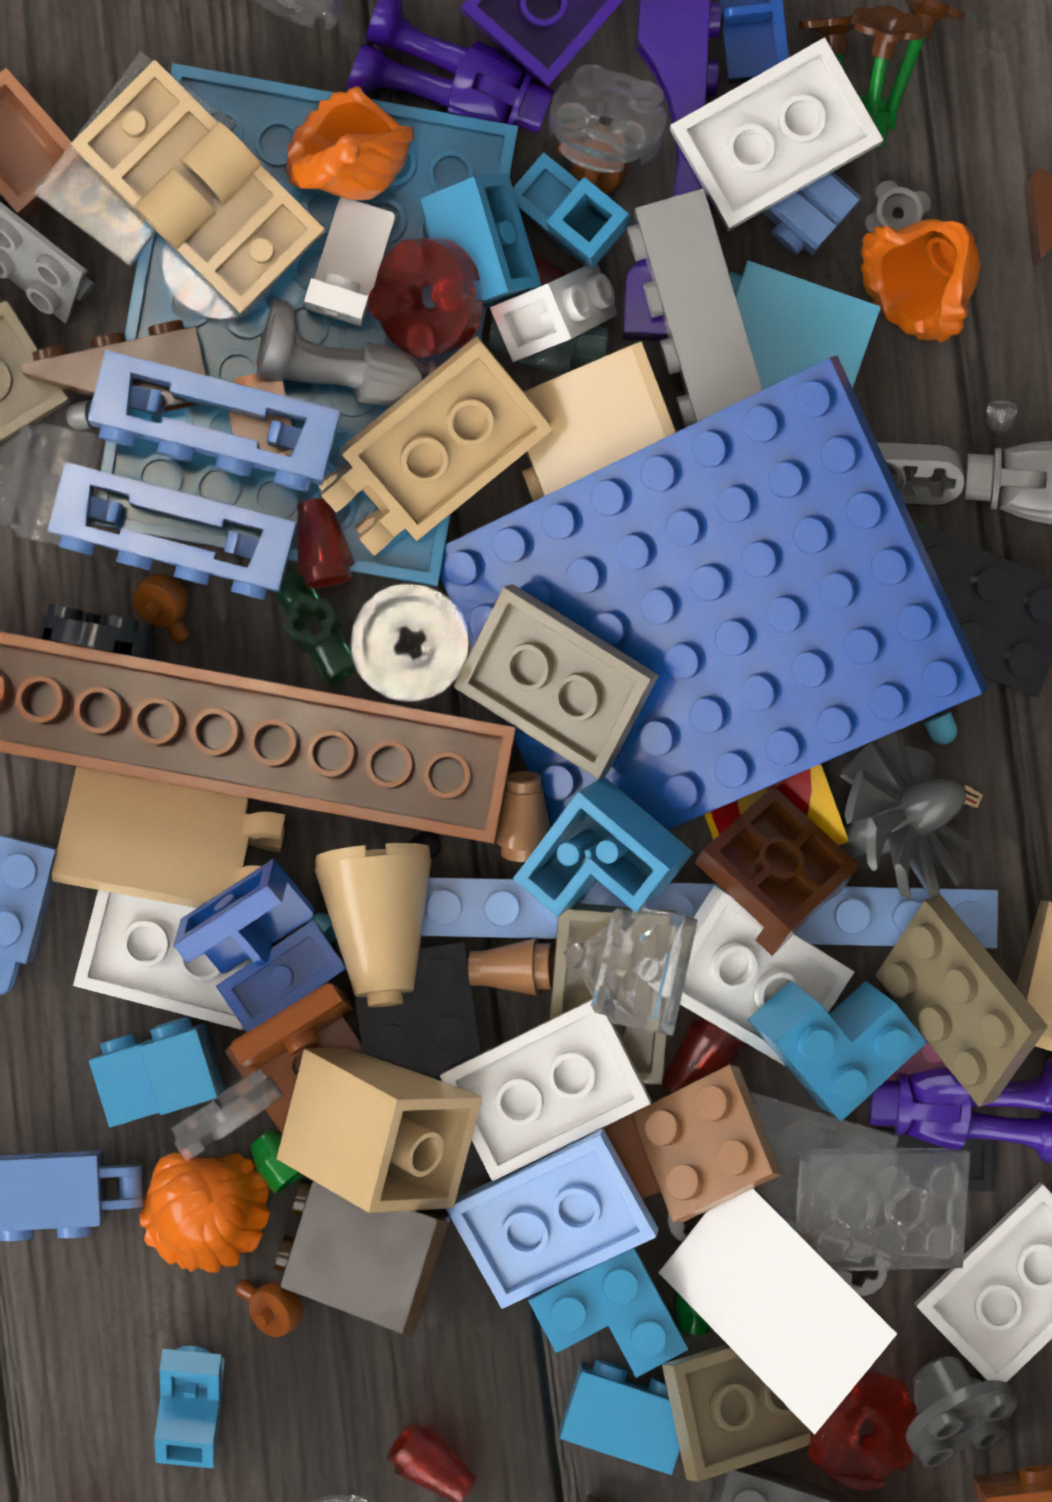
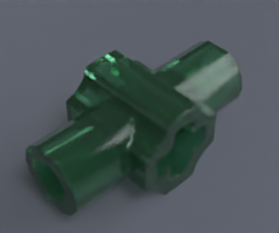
[274,567,359,686]

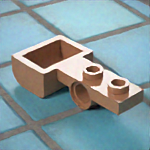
[0,68,86,220]

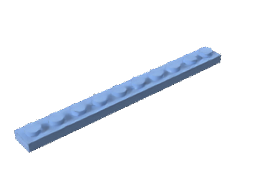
[421,877,998,948]

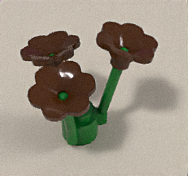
[798,0,965,147]

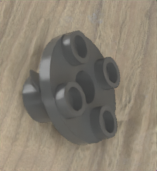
[905,1356,1017,1468]

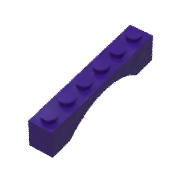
[622,0,721,341]

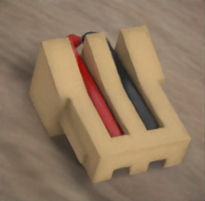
[964,785,983,808]

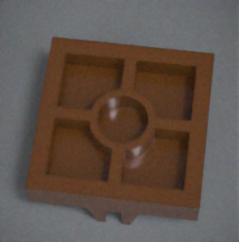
[695,786,860,956]

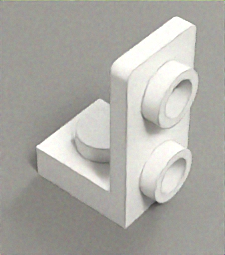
[304,198,395,327]
[490,264,617,362]

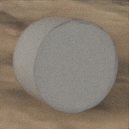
[66,400,97,430]

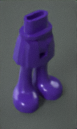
[345,0,554,134]
[869,1057,1052,1163]

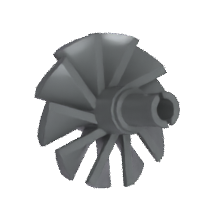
[839,732,971,899]

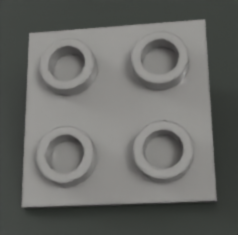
[0,202,95,324]

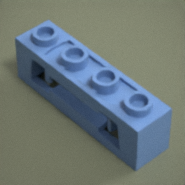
[87,350,341,492]
[47,462,298,600]

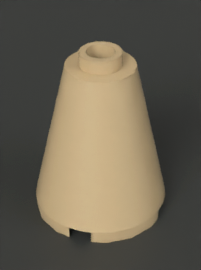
[314,843,432,1007]

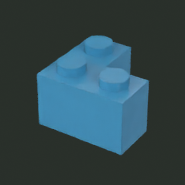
[513,776,693,917]
[748,980,927,1122]
[89,1016,226,1128]
[528,1247,688,1378]

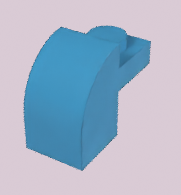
[513,152,632,269]
[154,1346,225,1468]

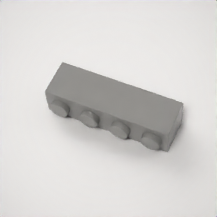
[626,188,763,428]

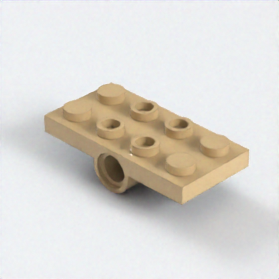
[70,60,325,316]

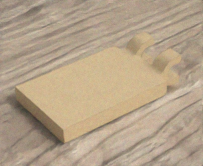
[318,336,554,556]
[51,766,286,908]

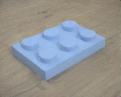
[446,1128,659,1309]

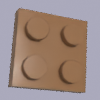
[631,1065,782,1223]

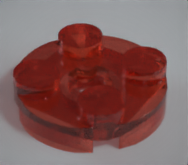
[368,238,483,358]
[808,1369,919,1491]

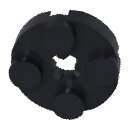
[38,604,159,660]

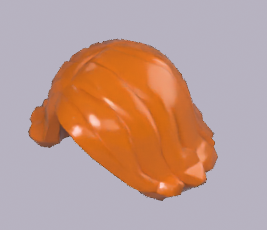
[286,86,415,200]
[860,219,981,343]
[139,1153,271,1273]

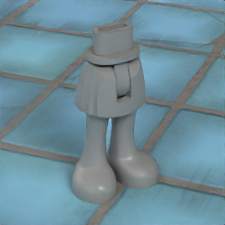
[256,298,436,406]
[964,441,1052,524]

